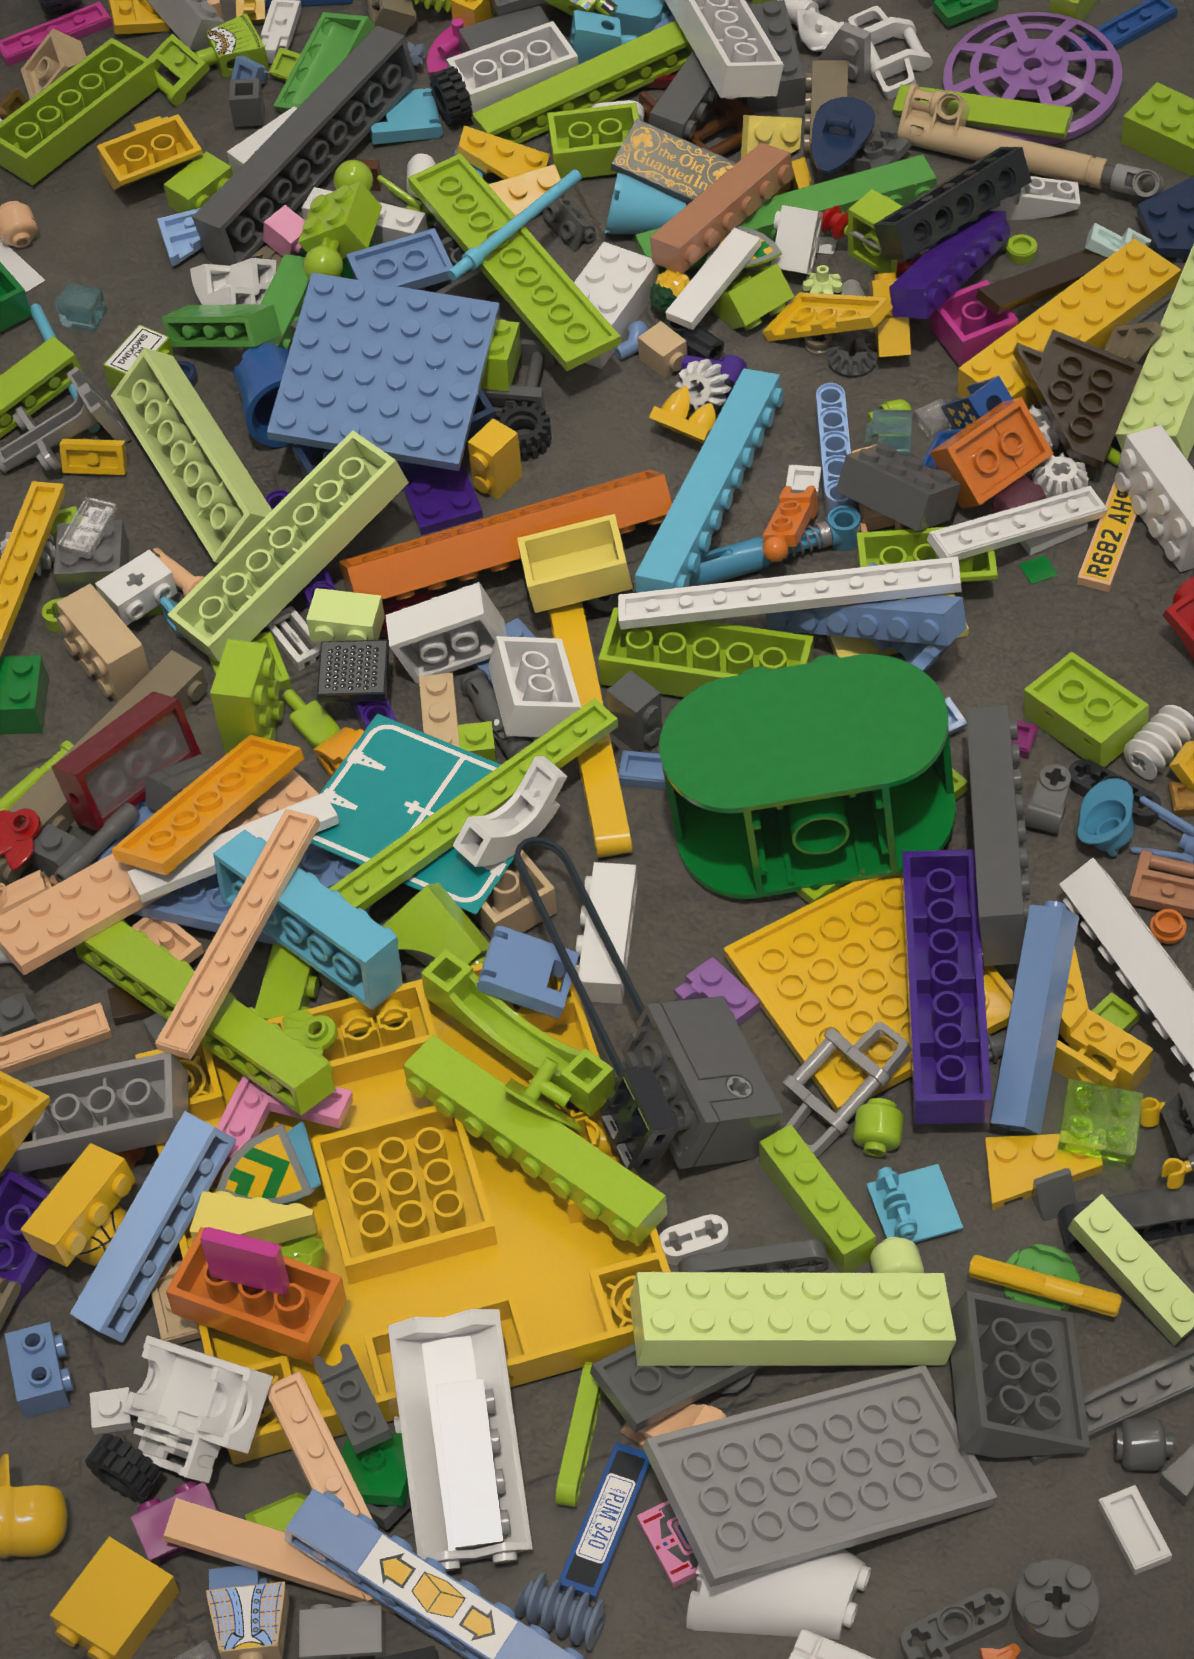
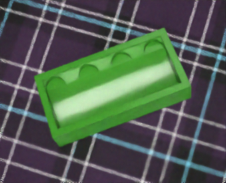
[273,12,376,113]

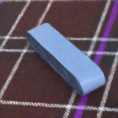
[816,383,854,518]

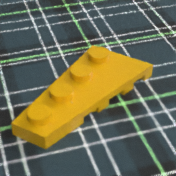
[762,292,893,342]

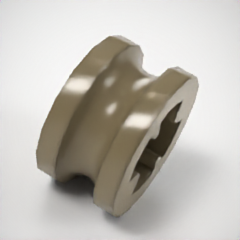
[804,333,833,356]

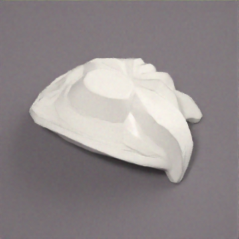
[796,9,844,52]

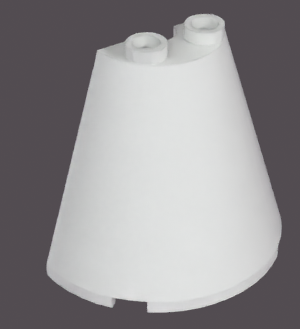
[686,1549,871,1640]

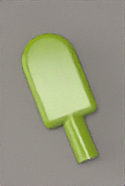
[283,689,340,748]

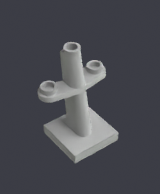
[0,366,131,474]

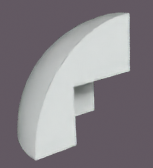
[190,258,276,305]

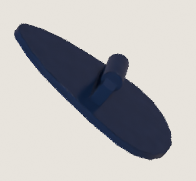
[811,97,875,174]

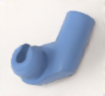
[614,320,649,360]

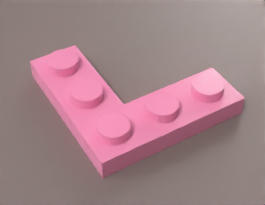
[216,1075,353,1165]

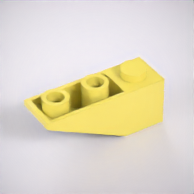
[190,1191,318,1244]

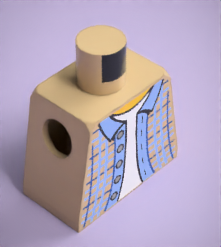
[206,1581,289,1659]

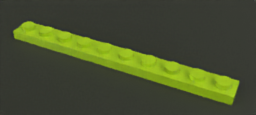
[329,698,618,910]

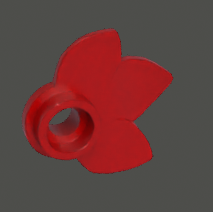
[0,808,41,871]

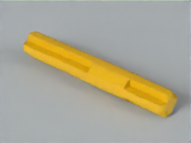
[969,1255,1122,1317]

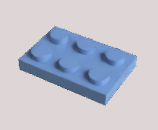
[346,228,453,290]

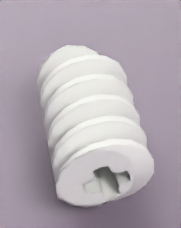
[1123,705,1194,780]

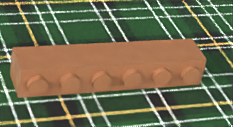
[650,142,793,274]

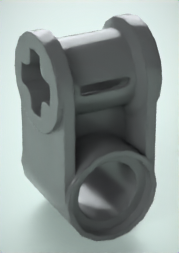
[1025,764,1071,834]

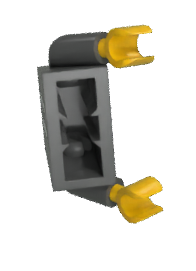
[1139,1083,1194,1189]

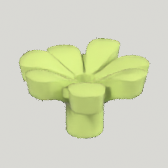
[802,265,843,294]

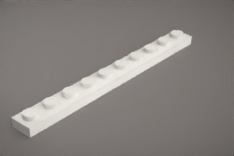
[618,556,962,630]

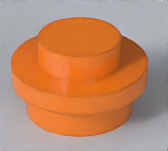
[1150,909,1186,944]

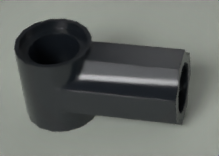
[665,318,725,360]

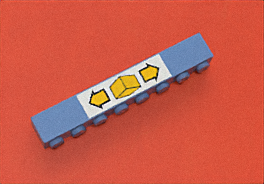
[285,1488,585,1659]

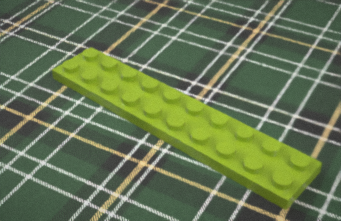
[408,153,621,371]

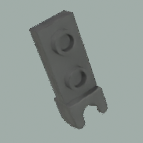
[313,1344,392,1454]

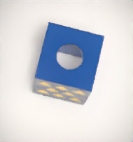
[941,376,1013,429]

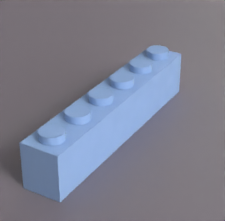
[70,1111,237,1343]

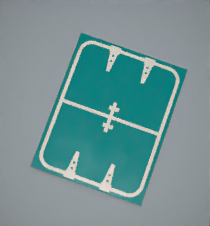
[311,714,514,914]

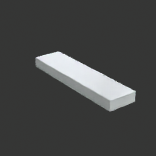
[665,228,761,330]

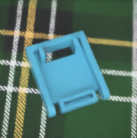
[370,88,443,144]

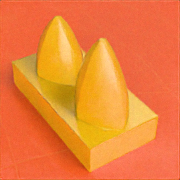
[649,386,716,444]
[59,438,128,475]

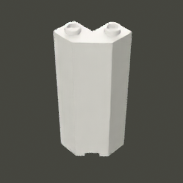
[388,1309,533,1571]

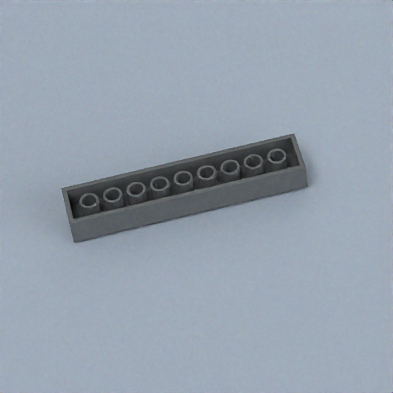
[192,26,418,266]

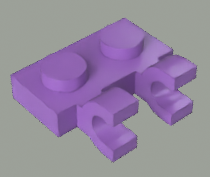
[674,957,761,1026]

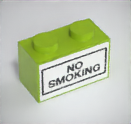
[103,325,174,389]

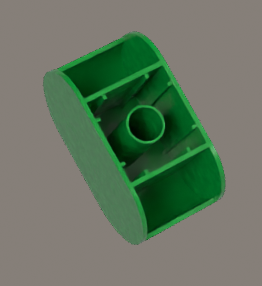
[659,654,956,899]

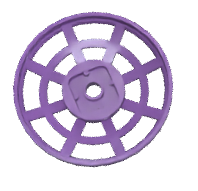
[943,12,1122,145]

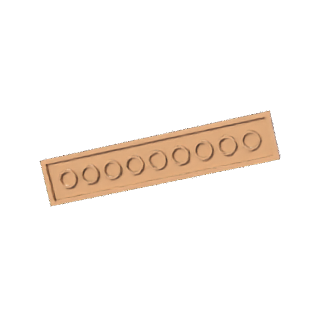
[0,769,319,975]

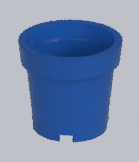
[233,343,294,447]

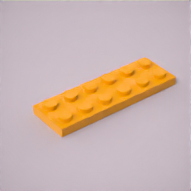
[111,735,304,876]

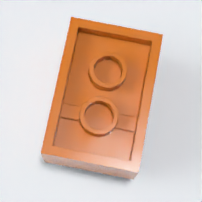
[929,397,1054,509]

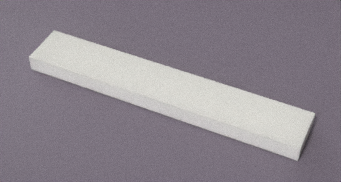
[927,486,1108,560]
[127,793,339,903]

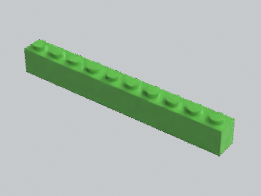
[636,154,937,274]

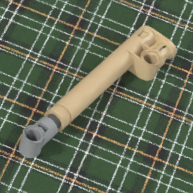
[898,83,1165,199]

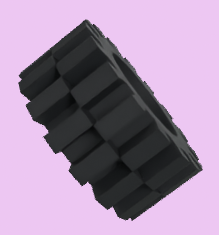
[429,66,473,125]
[496,402,552,462]
[85,1433,162,1503]

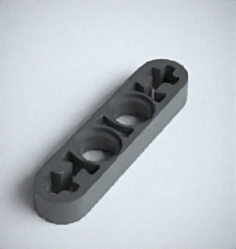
[678,1240,829,1273]

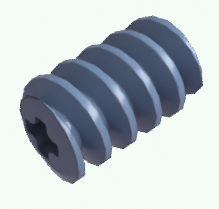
[514,1572,606,1651]

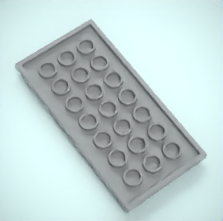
[643,1365,998,1587]

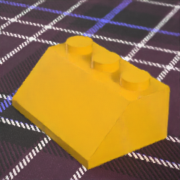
[96,114,203,190]

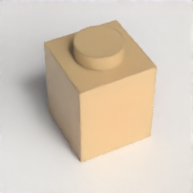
[638,321,687,379]

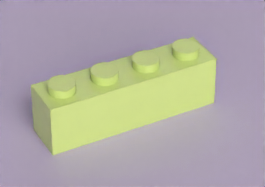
[1068,1194,1194,1346]

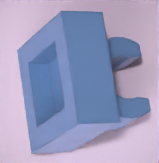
[231,56,269,85]

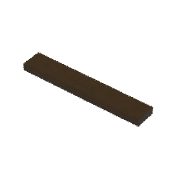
[976,249,1108,315]

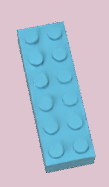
[213,829,403,1010]

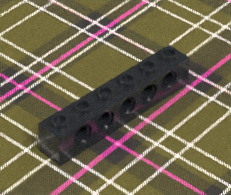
[874,147,1032,263]

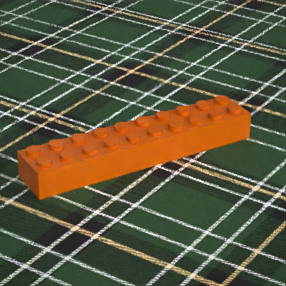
[339,469,672,603]

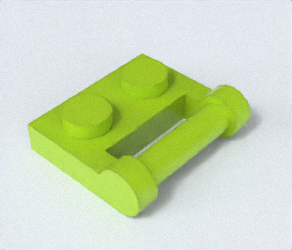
[148,34,211,106]

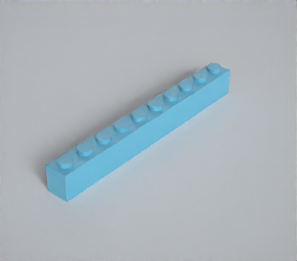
[635,368,784,593]

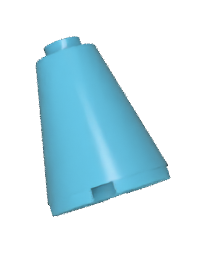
[605,173,686,234]

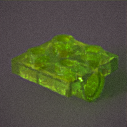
[1057,1079,1143,1164]

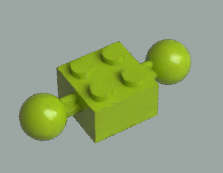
[298,160,382,280]

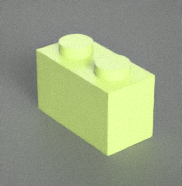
[306,588,385,643]

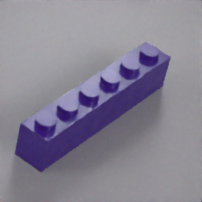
[889,210,1010,319]

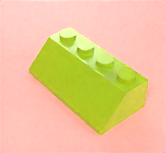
[856,527,998,582]

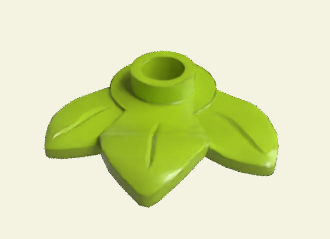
[282,1010,337,1056]

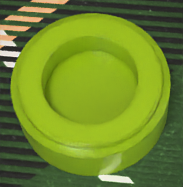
[1006,234,1037,264]

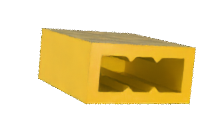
[50,1536,180,1659]

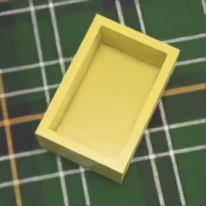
[517,514,633,613]

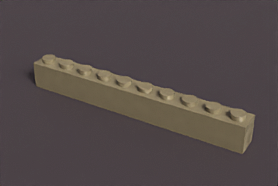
[0,650,207,886]

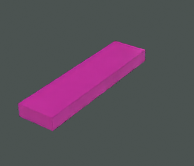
[0,2,113,66]

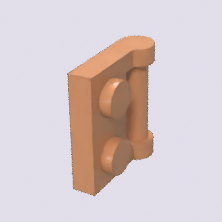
[1129,849,1194,918]

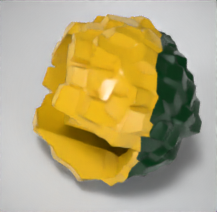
[650,269,690,318]

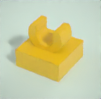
[236,0,266,24]

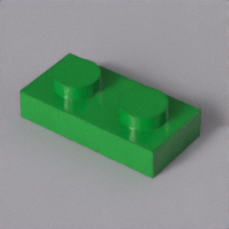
[933,0,999,27]

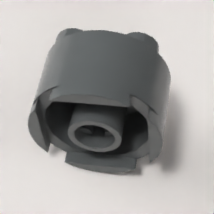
[1013,1559,1099,1657]

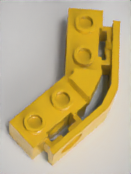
[1052,946,1153,1104]

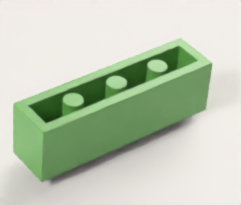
[244,254,310,351]
[162,304,281,347]

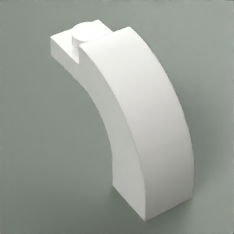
[453,756,568,867]

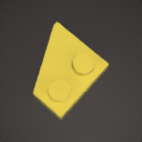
[741,115,802,159]

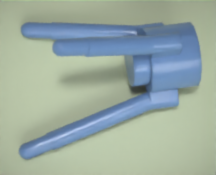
[1130,796,1194,863]

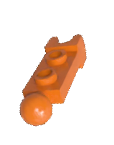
[762,486,819,563]

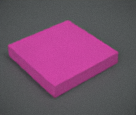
[200,1227,290,1295]

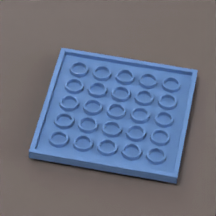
[267,273,500,471]

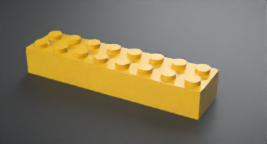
[957,238,1181,409]

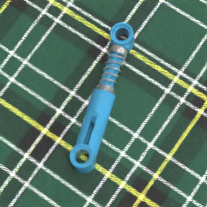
[689,505,861,587]

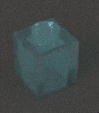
[55,282,107,332]
[865,409,912,456]

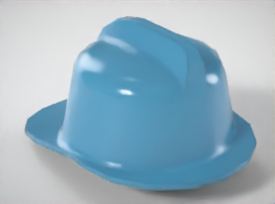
[1078,778,1134,857]

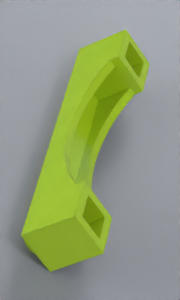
[421,949,615,1117]

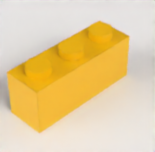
[20,1143,136,1267]

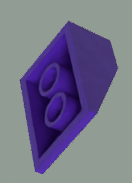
[0,1169,53,1306]

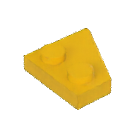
[107,0,170,35]

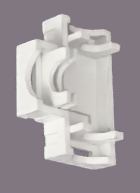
[122,1335,273,1483]

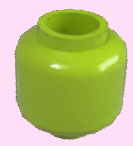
[853,1098,904,1157]

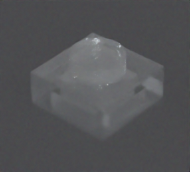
[914,398,953,439]

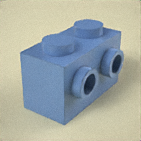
[4,1322,74,1418]

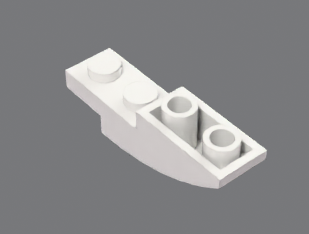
[991,176,1080,220]

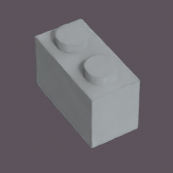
[299,1601,386,1659]

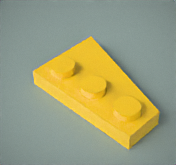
[456,125,550,180]

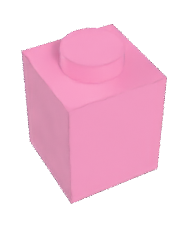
[263,205,306,256]

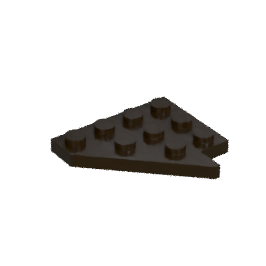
[1012,329,1143,469]

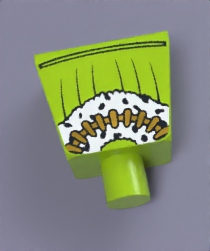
[195,13,269,78]

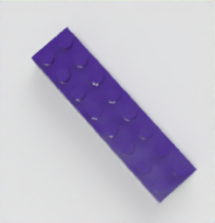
[902,849,992,1124]

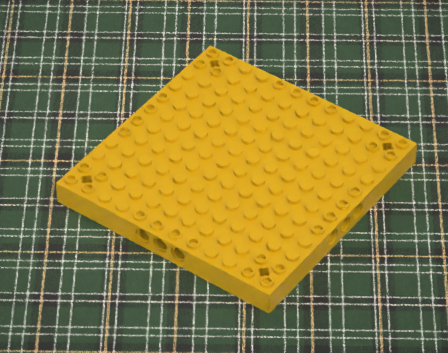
[135,963,671,1465]

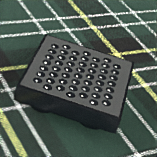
[317,640,390,703]

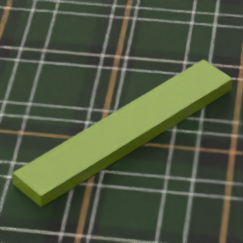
[892,84,1074,139]

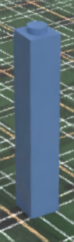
[991,901,1079,1135]

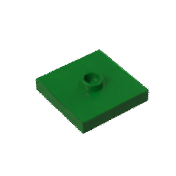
[341,1433,409,1507]

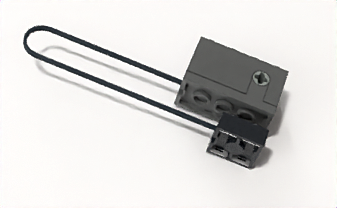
[514,837,783,1175]

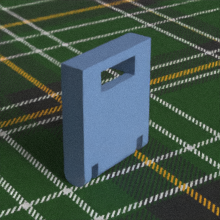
[477,926,579,1019]

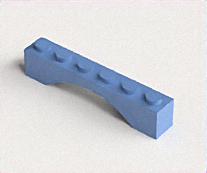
[766,595,967,646]

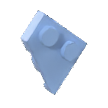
[157,207,203,266]

